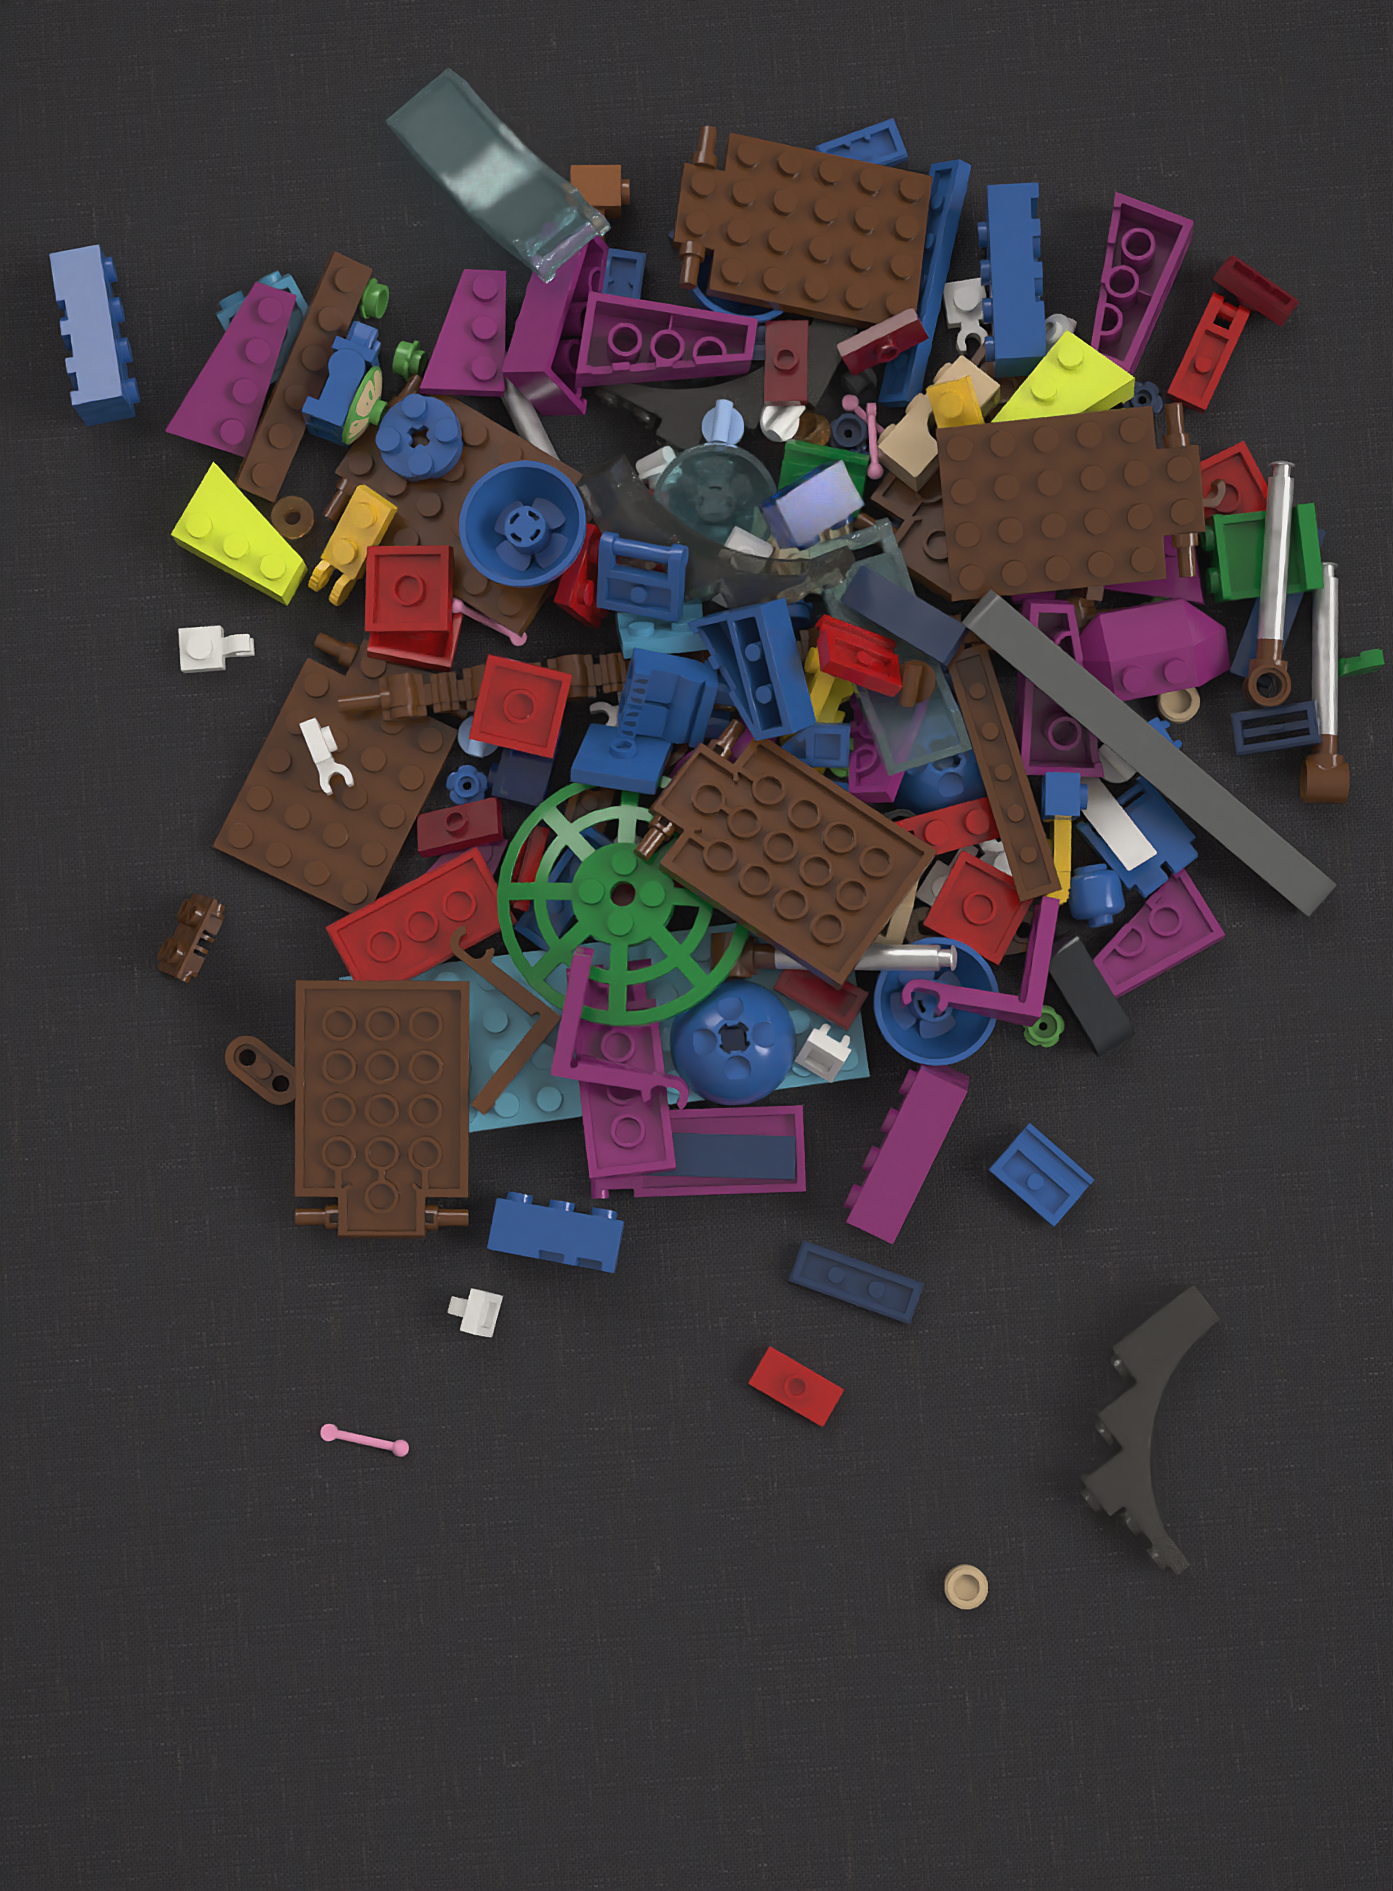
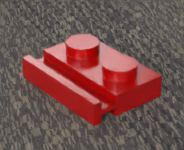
[815,614,903,697]

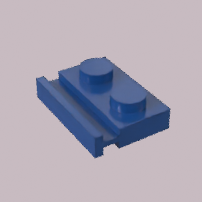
[988,1123,1094,1227]

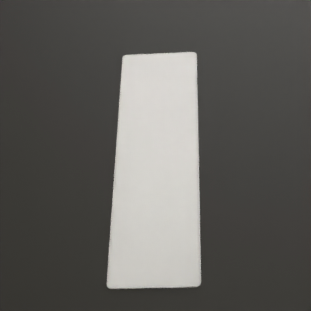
[1080,776,1157,871]

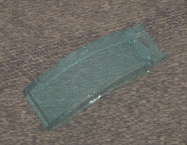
[386,68,611,284]
[806,517,972,776]

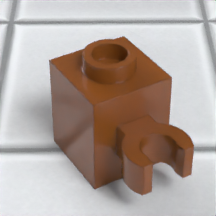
[571,165,630,242]

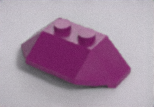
[1079,597,1230,701]

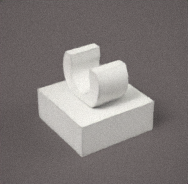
[795,1023,851,1083]
[447,1288,503,1338]

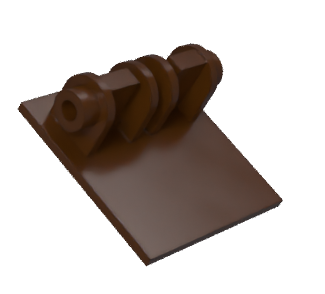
[157,893,226,984]

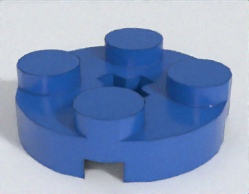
[376,394,463,482]

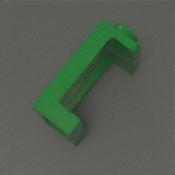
[1200,503,1324,603]

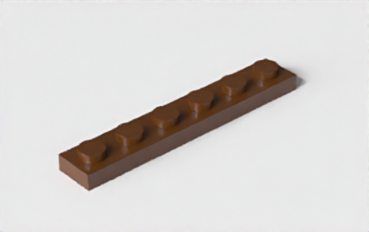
[233,251,373,503]
[947,643,1062,903]

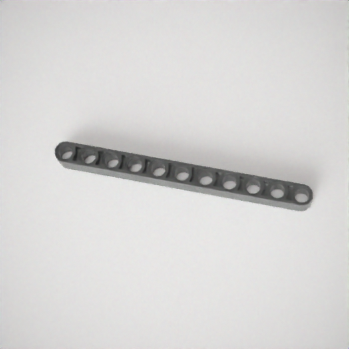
[962,589,1337,917]

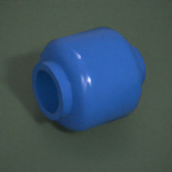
[1068,864,1125,928]

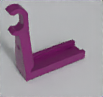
[900,896,1060,1027]
[550,945,689,1110]

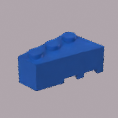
[687,597,816,741]
[487,1191,625,1273]

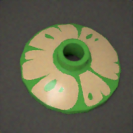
[342,365,388,446]

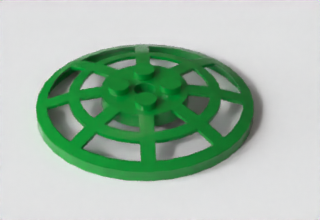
[497,776,751,1027]

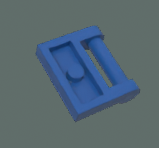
[597,531,689,622]

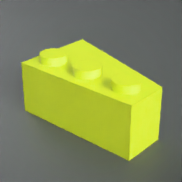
[992,330,1135,422]
[171,462,308,606]

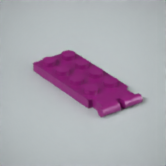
[566,958,676,1181]
[591,1105,806,1199]

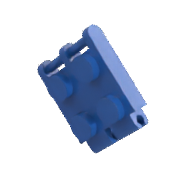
[1075,775,1198,898]

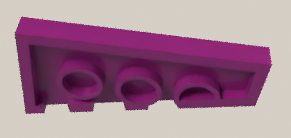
[165,281,297,457]

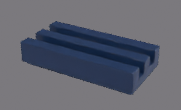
[1231,700,1323,757]

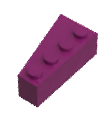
[843,1063,969,1244]

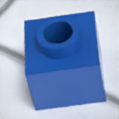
[1041,772,1088,820]

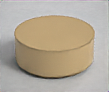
[1156,687,1200,724]
[944,1564,988,1609]

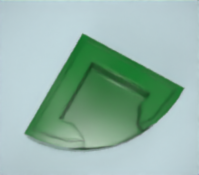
[1338,648,1385,678]

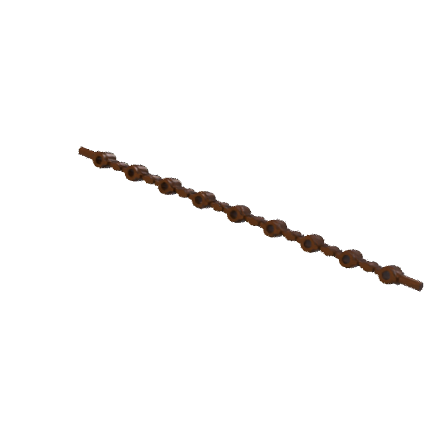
[337,597,1131,722]

